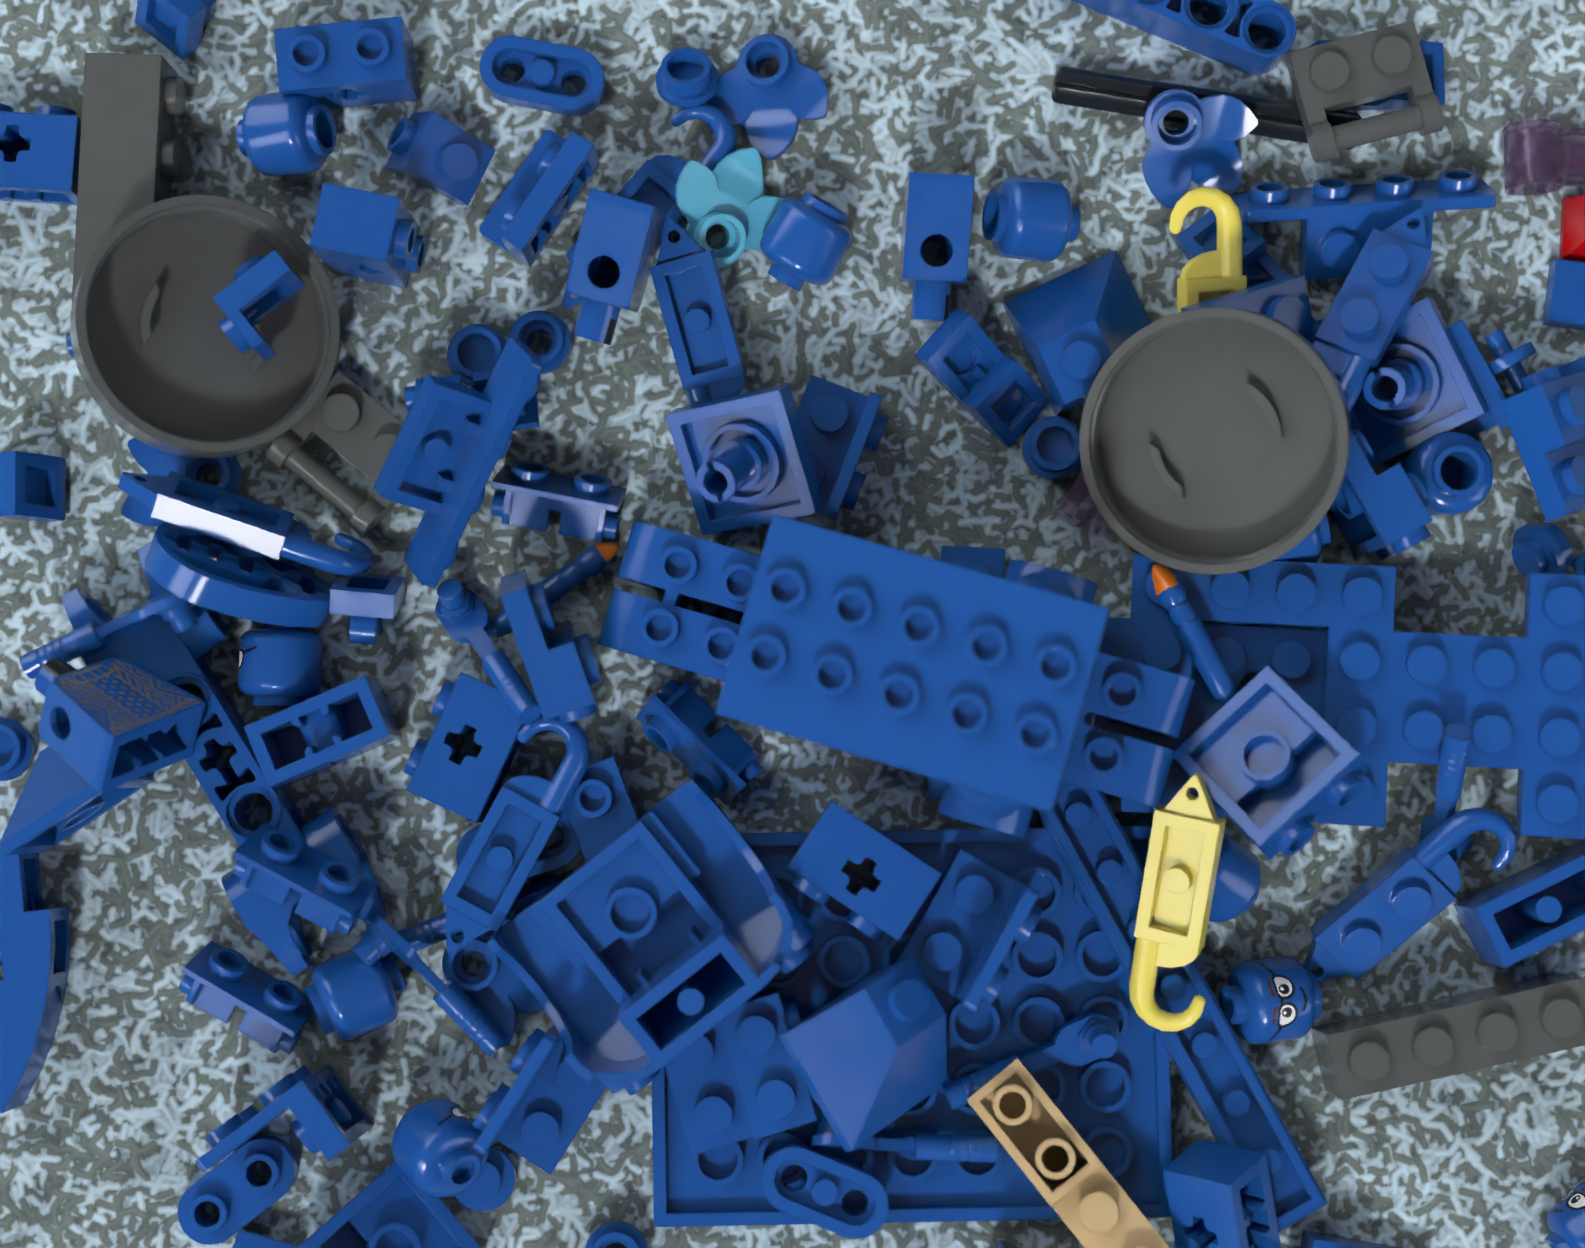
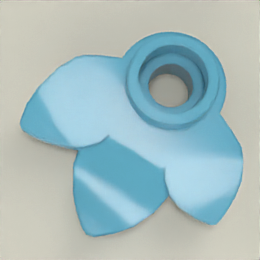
[675,147,784,268]

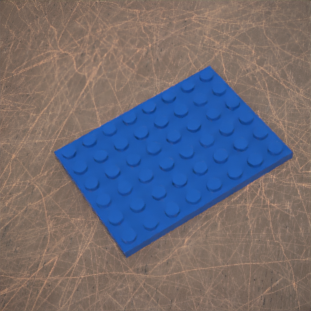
[652,825,1172,1227]

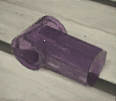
[1502,119,1585,196]

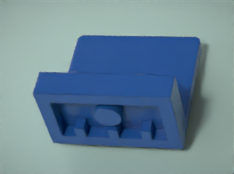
[896,849,1042,1012]
[472,1025,606,1175]
[195,1064,374,1172]

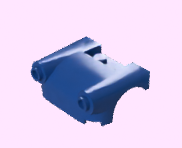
[486,774,816,1096]

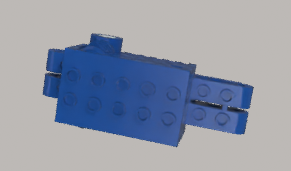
[598,514,1195,838]

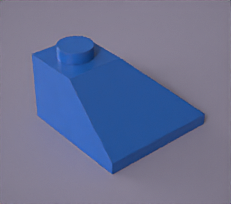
[1002,250,1152,416]
[0,746,153,855]
[779,957,947,1152]

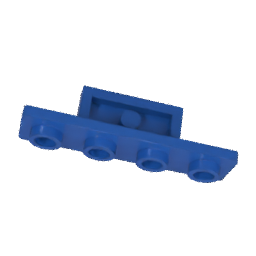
[1232,170,1497,280]
[374,338,543,588]

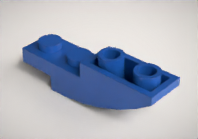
[0,849,70,1113]

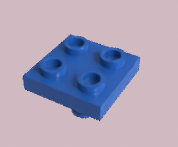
[1349,297,1489,467]
[665,383,825,535]

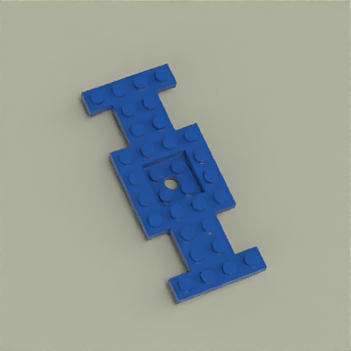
[927,546,1585,839]

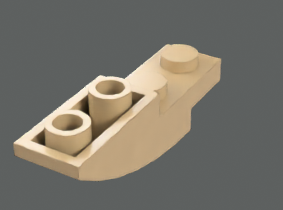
[967,1058,1170,1248]

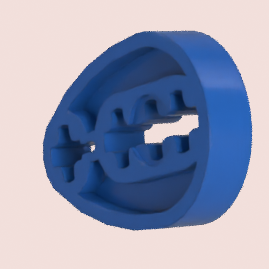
[144,522,331,628]

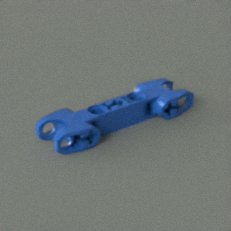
[61,542,390,976]

